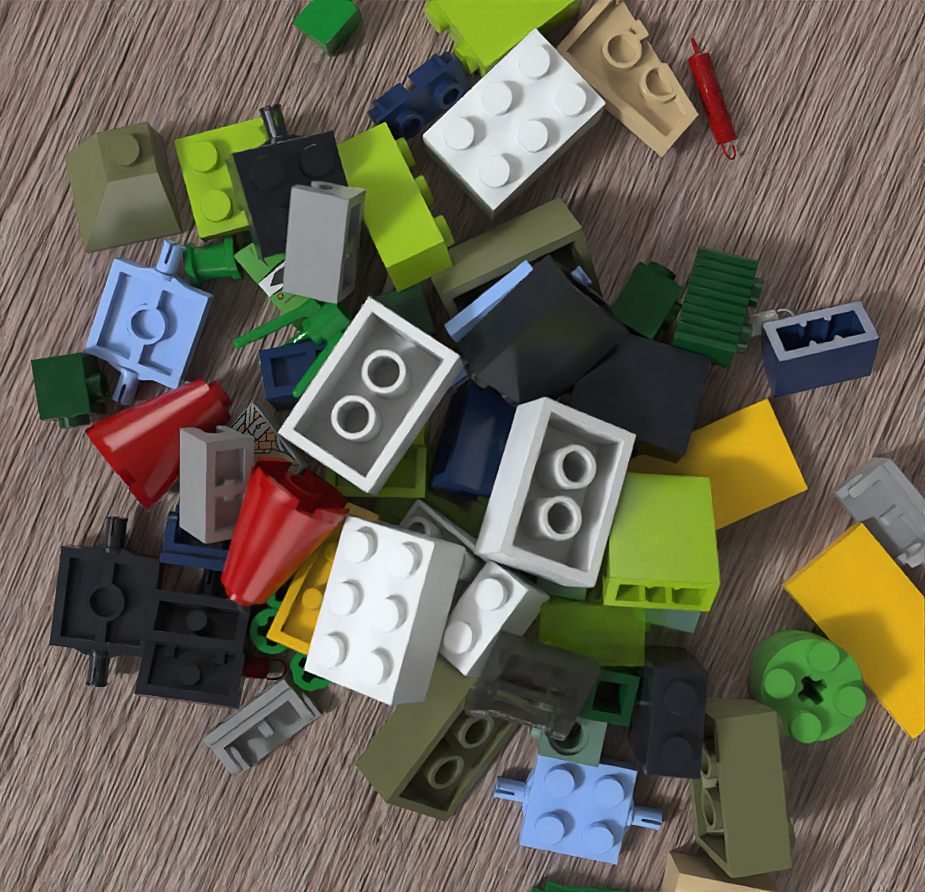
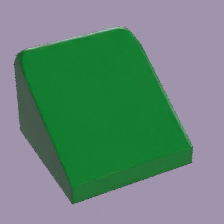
[293,0,363,57]

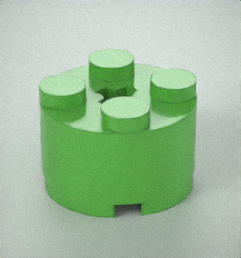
[747,629,866,743]

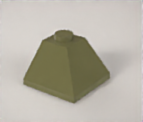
[64,122,183,253]

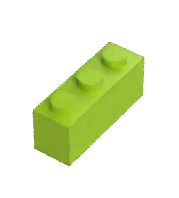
[337,122,455,292]

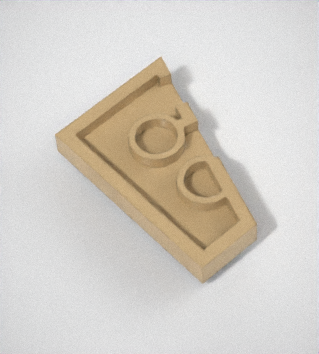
[555,0,699,157]

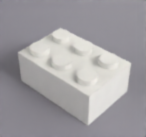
[423,28,606,221]
[278,297,464,495]
[474,397,636,587]
[304,515,466,705]

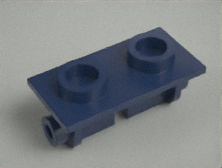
[367,52,471,140]

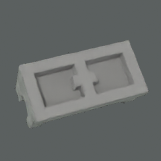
[282,181,366,304]
[180,426,254,544]
[832,457,925,568]
[202,669,323,776]

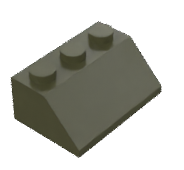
[430,197,603,320]
[355,652,534,822]
[690,697,796,878]

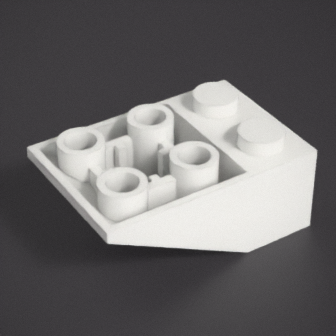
[399,498,551,678]

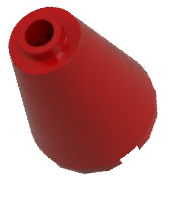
[84,378,233,511]
[221,456,350,606]

